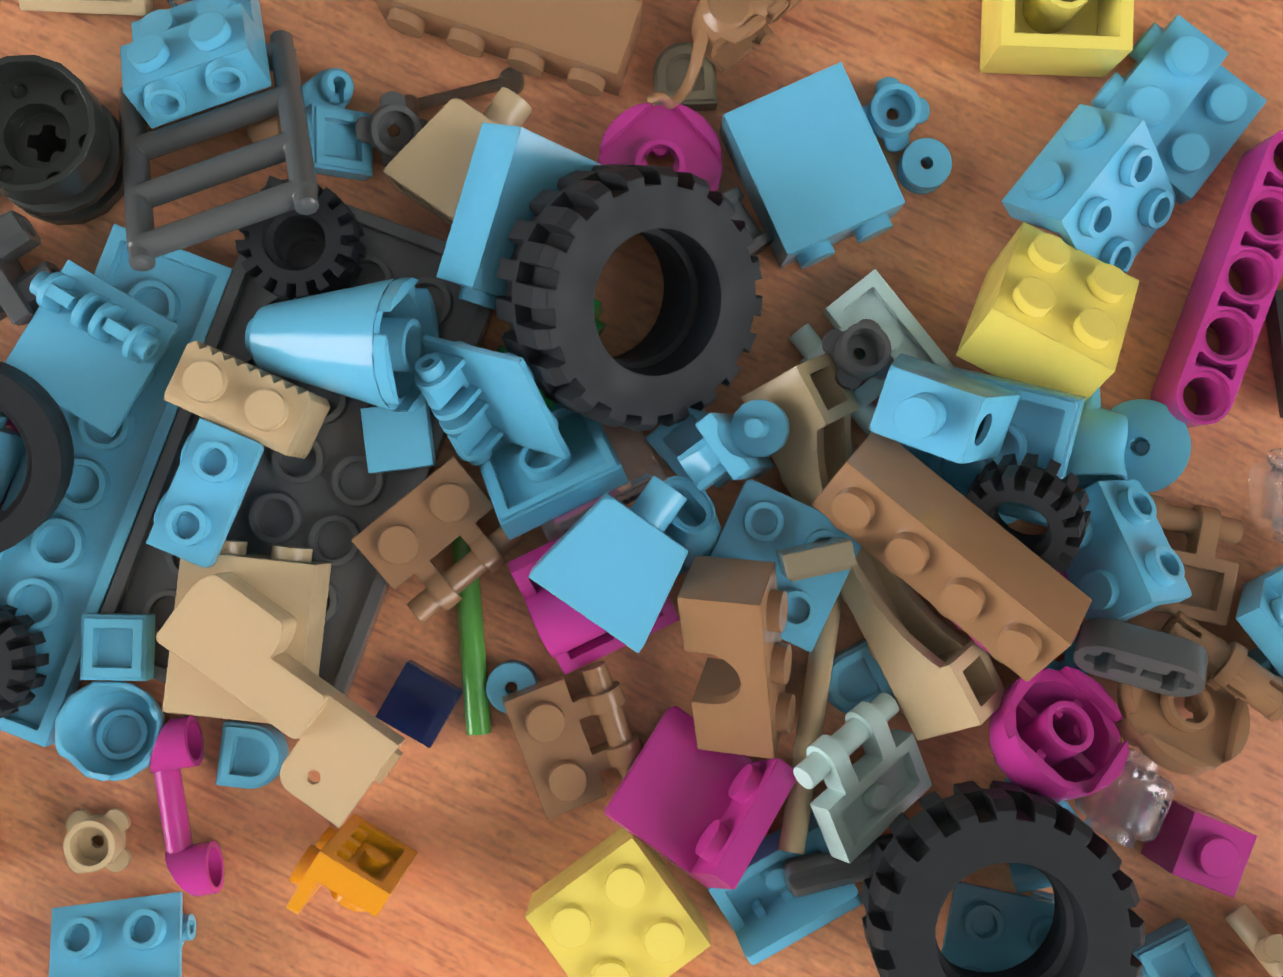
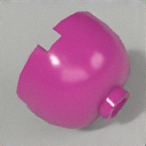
[989,666,1129,802]

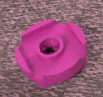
[597,103,723,191]

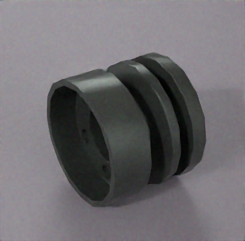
[0,55,124,225]

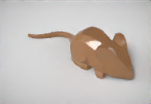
[647,0,801,109]

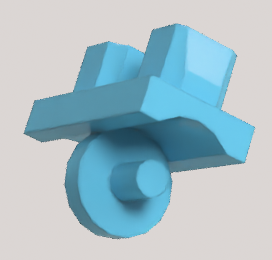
[677,400,790,491]

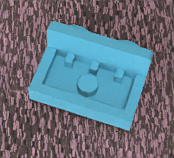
[146,418,264,568]
[1047,479,1192,622]
[707,810,862,965]

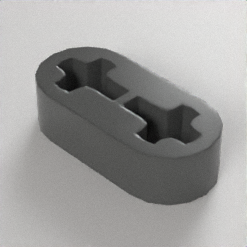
[1073,618,1208,697]

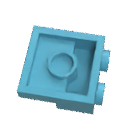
[120,0,272,129]
[1090,14,1267,205]

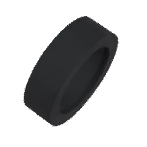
[0,361,74,553]

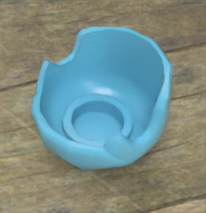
[55,681,165,781]

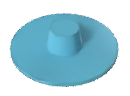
[1110,399,1191,493]

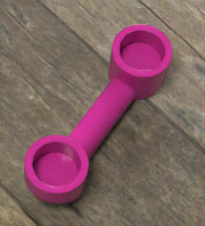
[150,715,225,897]

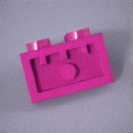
[604,706,796,890]

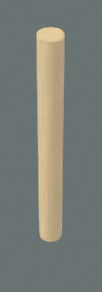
[778,595,843,855]

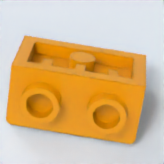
[286,813,418,918]

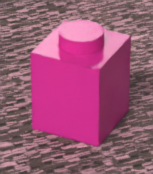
[1141,795,1257,898]

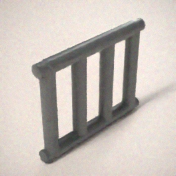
[119,30,319,271]

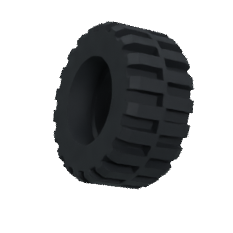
[495,164,763,431]
[861,780,1145,977]

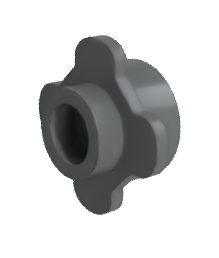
[355,91,428,167]
[822,319,894,390]

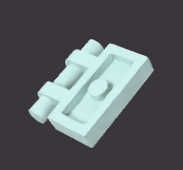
[789,269,954,436]
[793,692,932,864]

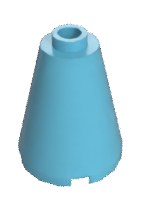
[245,277,439,412]

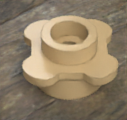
[63,808,132,874]

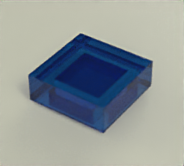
[375,660,463,748]

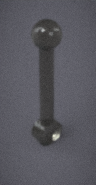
[403,67,525,116]

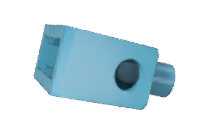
[869,353,1021,464]
[528,475,688,653]

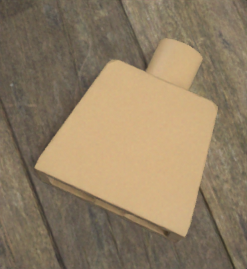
[383,87,533,226]

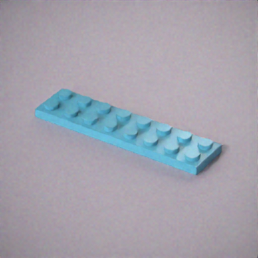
[0,224,233,747]

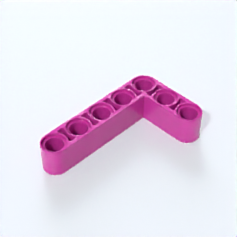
[1150,129,1283,428]

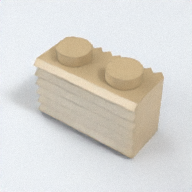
[164,340,330,459]

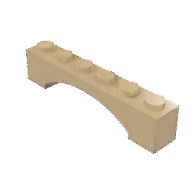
[741,353,1005,741]

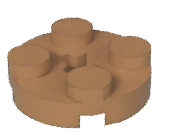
[1116,682,1250,775]

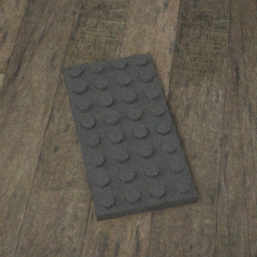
[101,175,494,696]

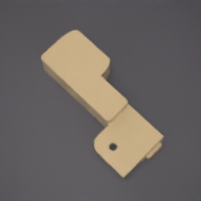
[156,572,405,828]

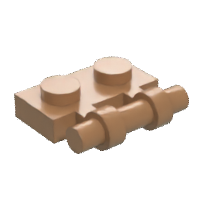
[351,456,523,623]
[1149,494,1244,626]
[502,661,643,820]

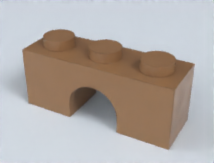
[677,555,796,759]

